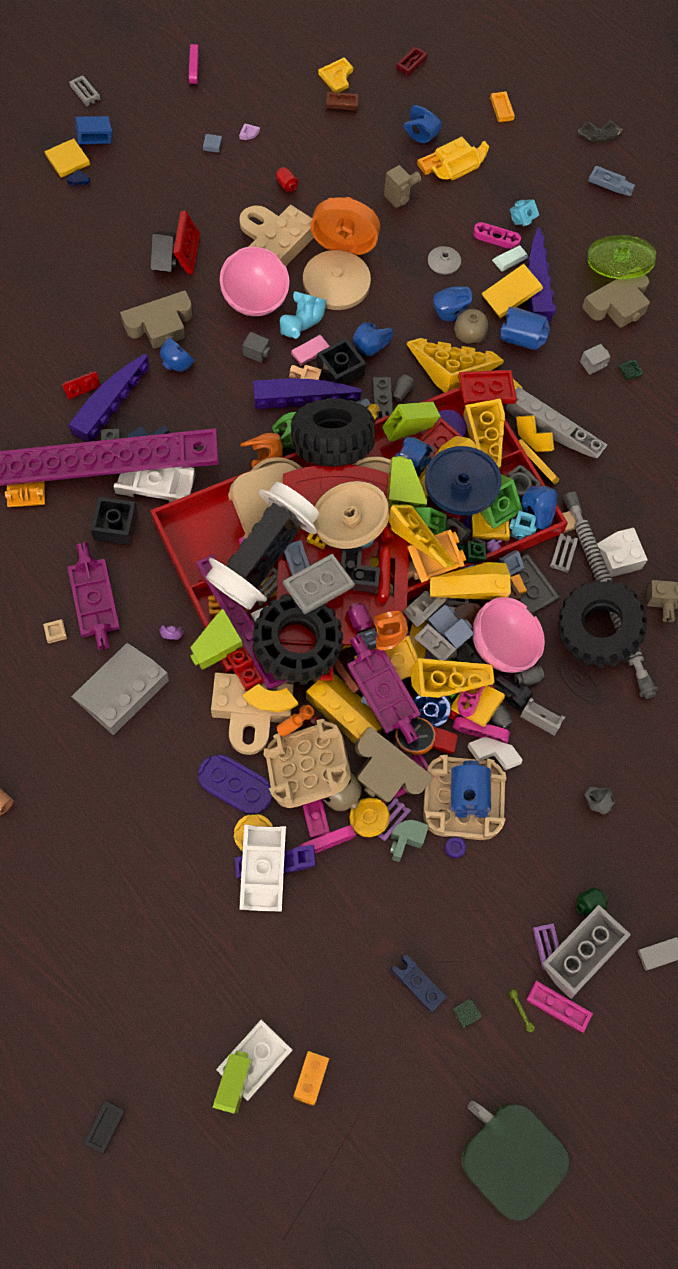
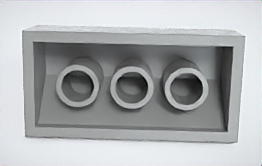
[542,905,631,999]

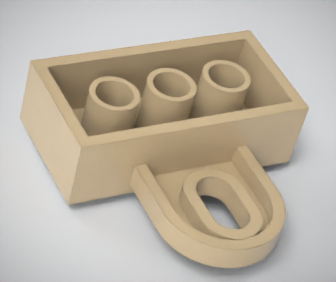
[240,205,314,266]
[211,673,294,755]

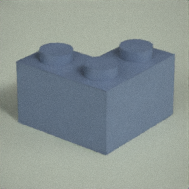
[425,604,474,649]

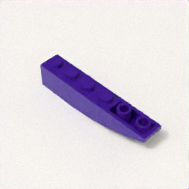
[527,228,556,322]
[69,354,149,442]
[253,378,361,409]

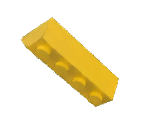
[306,672,383,744]

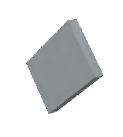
[283,554,355,615]

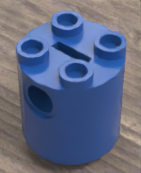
[500,307,550,351]
[450,760,491,818]

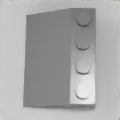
[71,643,169,735]

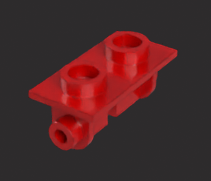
[62,371,101,399]

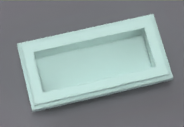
[492,245,529,272]

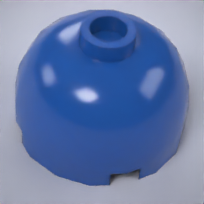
[160,337,195,372]
[413,693,451,727]

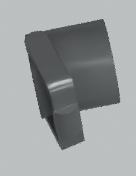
[507,465,540,503]

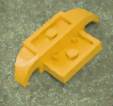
[431,137,489,181]

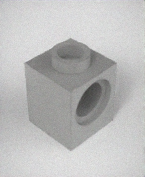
[580,344,610,375]

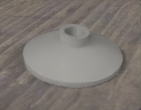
[428,246,461,275]

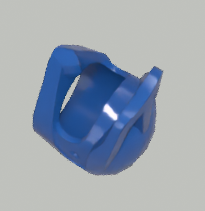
[404,105,442,143]
[433,286,472,321]
[353,322,393,357]
[521,486,558,530]

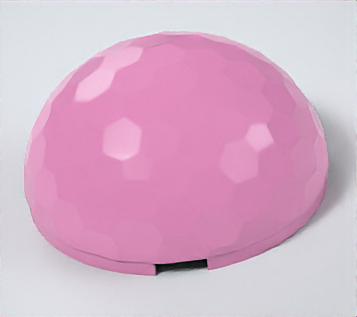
[220,247,289,316]
[472,597,545,673]

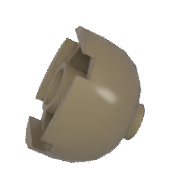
[454,309,488,344]
[322,772,362,811]

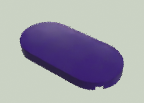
[198,755,273,815]

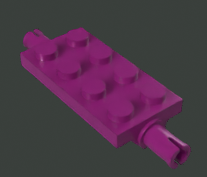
[67,542,120,650]
[347,634,421,744]

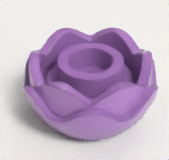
[159,625,184,640]

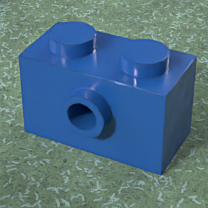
[75,116,112,144]

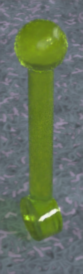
[509,990,535,1032]

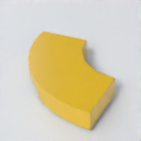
[242,684,298,712]

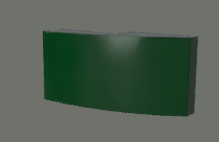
[456,541,487,563]

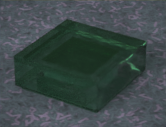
[618,359,643,381]
[452,999,482,1029]

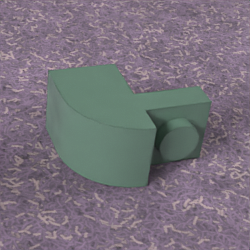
[390,820,429,862]

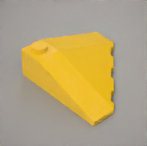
[407,338,504,393]

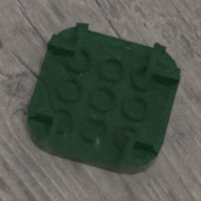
[461,1104,569,1221]

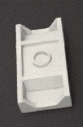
[114,467,195,503]
[240,825,286,912]

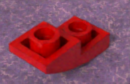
[226,647,264,691]
[431,727,458,755]

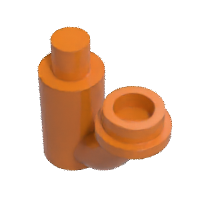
[277,705,314,737]

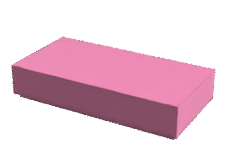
[291,335,330,366]

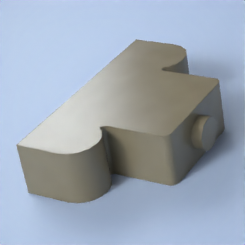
[582,267,650,327]
[120,290,193,349]
[355,727,434,802]

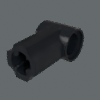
[492,673,533,710]

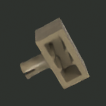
[384,165,421,208]
[646,580,678,622]

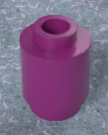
[347,602,372,633]

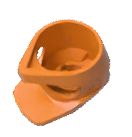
[240,433,283,468]
[373,611,408,650]

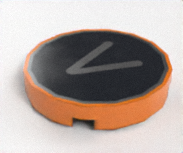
[396,717,435,755]

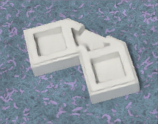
[468,737,523,770]

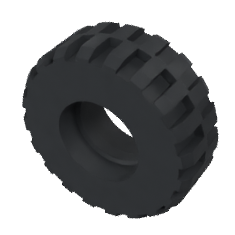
[291,398,375,467]
[558,579,647,668]
[252,594,343,685]

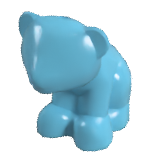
[280,291,327,339]

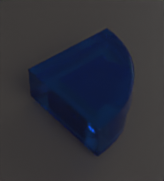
[66,169,90,185]

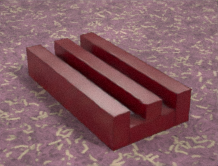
[396,46,428,76]

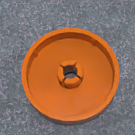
[311,197,380,255]

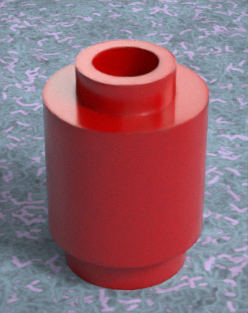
[276,167,299,192]

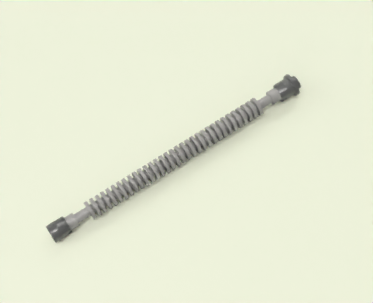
[563,492,659,699]

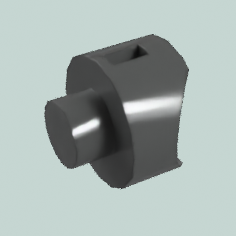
[585,787,616,814]

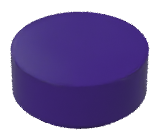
[445,837,466,859]

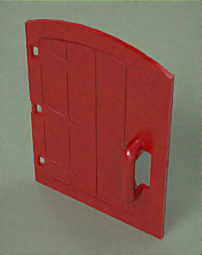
[276,464,409,645]

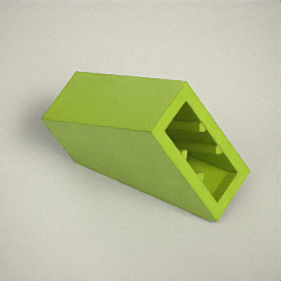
[382,402,441,442]
[387,456,427,508]
[190,609,243,670]
[213,1051,252,1114]

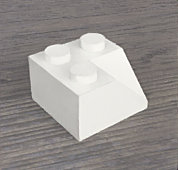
[597,528,647,577]

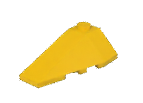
[388,505,456,568]
[410,658,494,698]

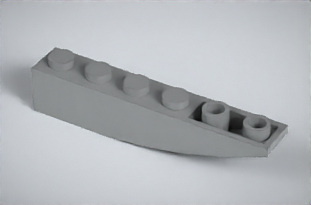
[505,387,607,459]

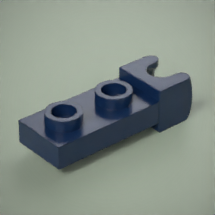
[390,954,447,1012]

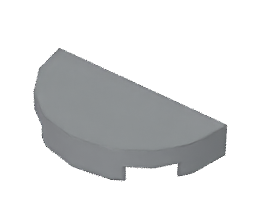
[467,1100,506,1136]

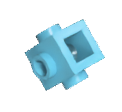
[509,199,539,226]
[509,511,537,540]

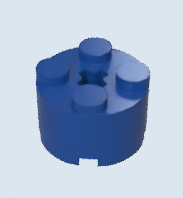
[395,437,434,476]

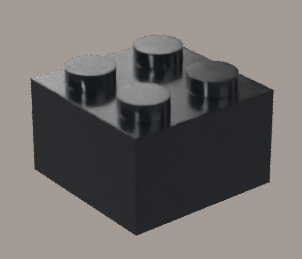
[317,338,366,385]
[91,497,138,545]

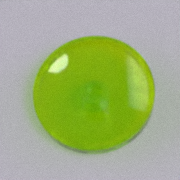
[587,235,656,279]

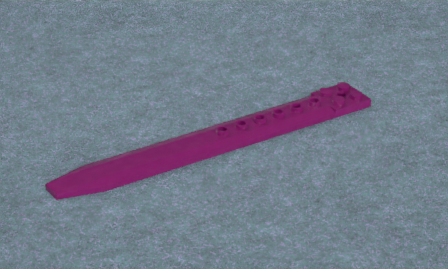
[0,428,219,486]

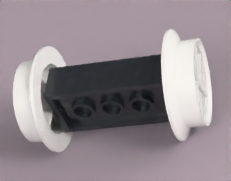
[206,482,320,610]

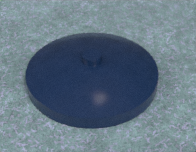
[425,446,501,515]

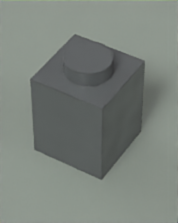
[243,332,271,363]

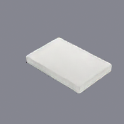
[216,1020,292,1101]

